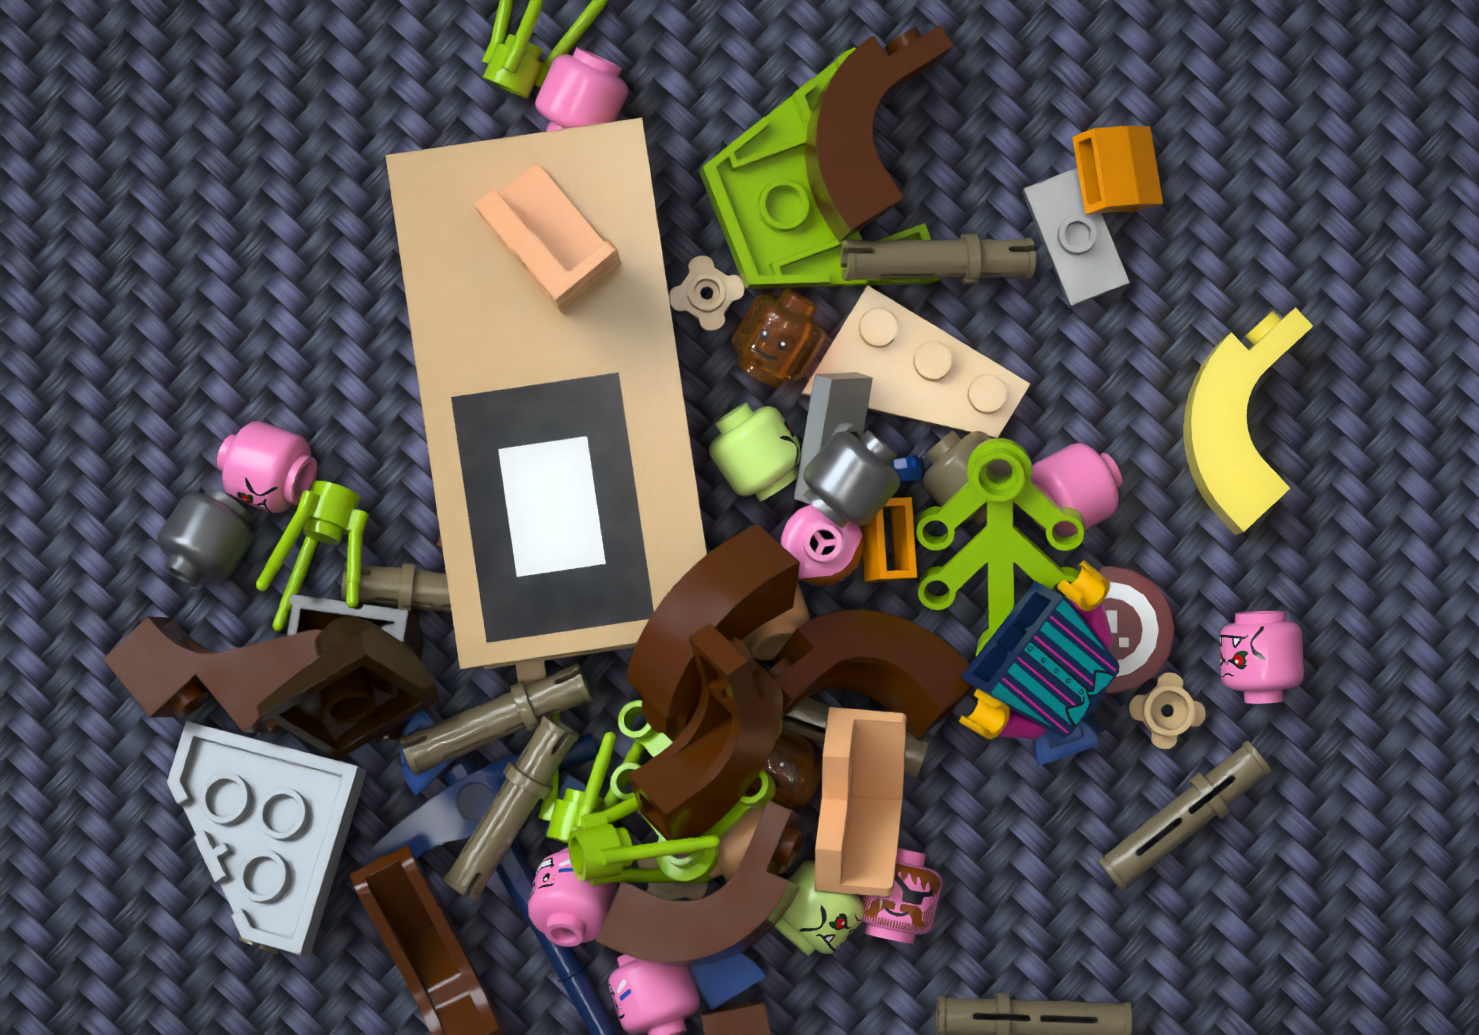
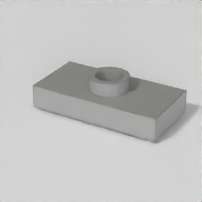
[1022,168,1130,308]
[794,372,873,504]

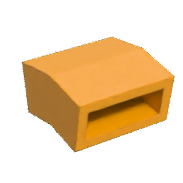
[1072,126,1163,215]
[860,497,917,583]

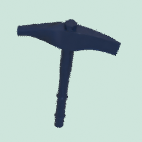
[360,734,620,1035]

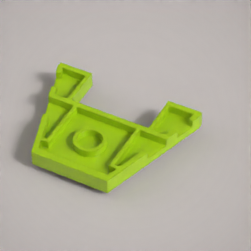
[699,48,943,289]

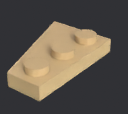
[801,285,1030,439]

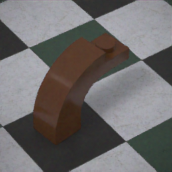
[805,25,954,242]
[626,524,800,742]
[767,610,974,741]
[628,622,783,841]
[596,800,804,967]

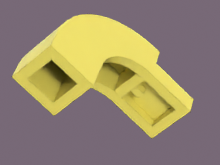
[1183,307,1313,535]

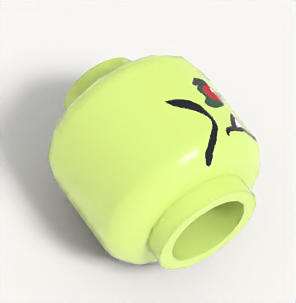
[709,402,802,501]
[775,860,864,957]

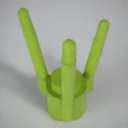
[482,0,609,99]
[256,481,369,632]
[538,714,645,844]
[568,796,720,886]

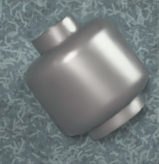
[803,430,900,528]
[157,488,253,587]

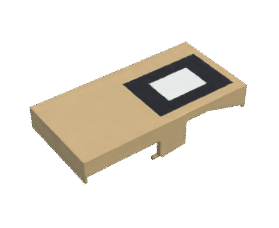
[385,118,707,685]

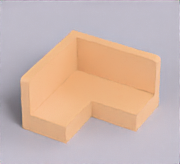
[474,164,621,313]
[814,707,907,897]

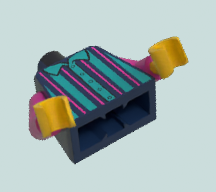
[959,560,1121,739]

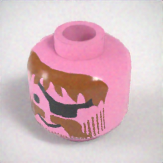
[781,504,864,587]
[857,848,943,944]

